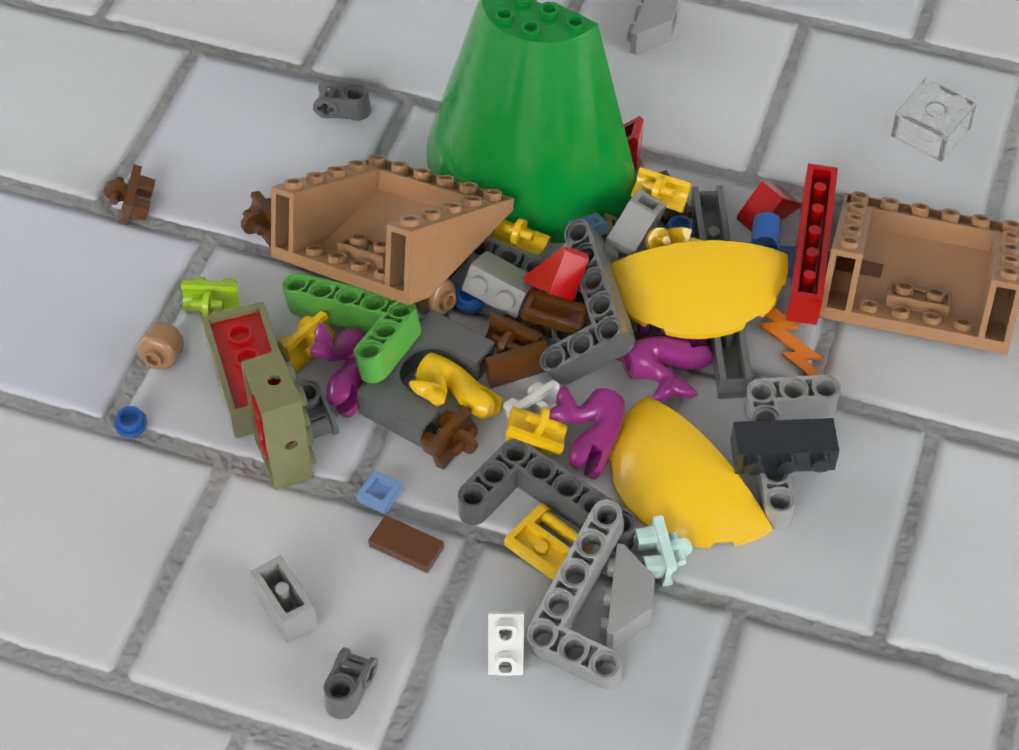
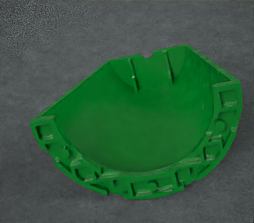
[426,0,637,243]

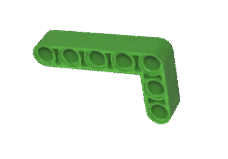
[282,273,422,383]

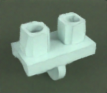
[633,515,692,586]

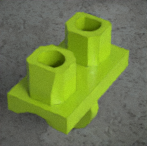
[181,276,240,316]

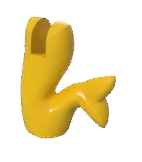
[409,353,504,419]

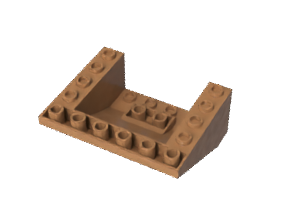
[271,155,514,305]
[819,191,1019,355]

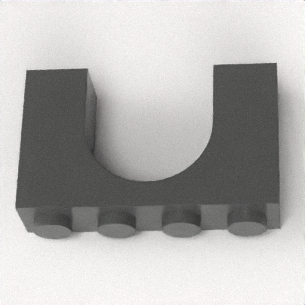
[357,309,495,448]

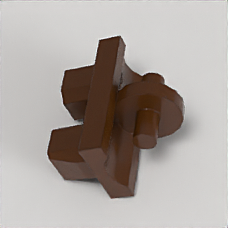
[103,164,156,225]
[241,191,271,248]
[485,312,545,354]
[420,405,478,470]

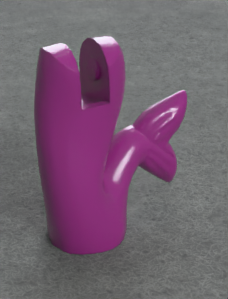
[309,322,367,418]
[622,336,714,401]
[549,386,625,480]

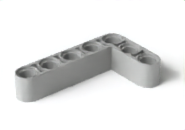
[744,375,841,530]
[526,499,624,689]

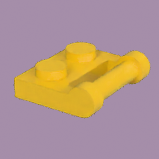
[504,503,595,581]

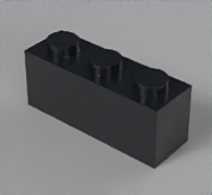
[730,418,839,475]

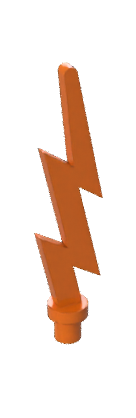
[759,307,822,376]

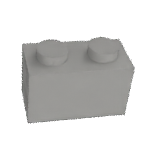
[462,251,537,318]
[250,555,318,643]

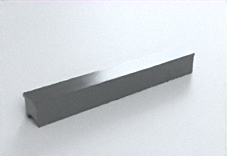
[690,185,752,399]

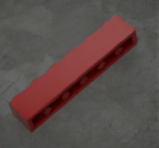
[786,163,838,325]

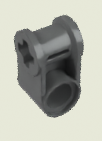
[313,80,371,121]
[295,379,339,440]
[323,647,378,719]

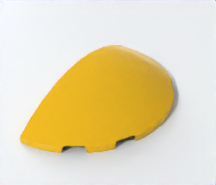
[611,240,788,339]
[609,397,772,548]

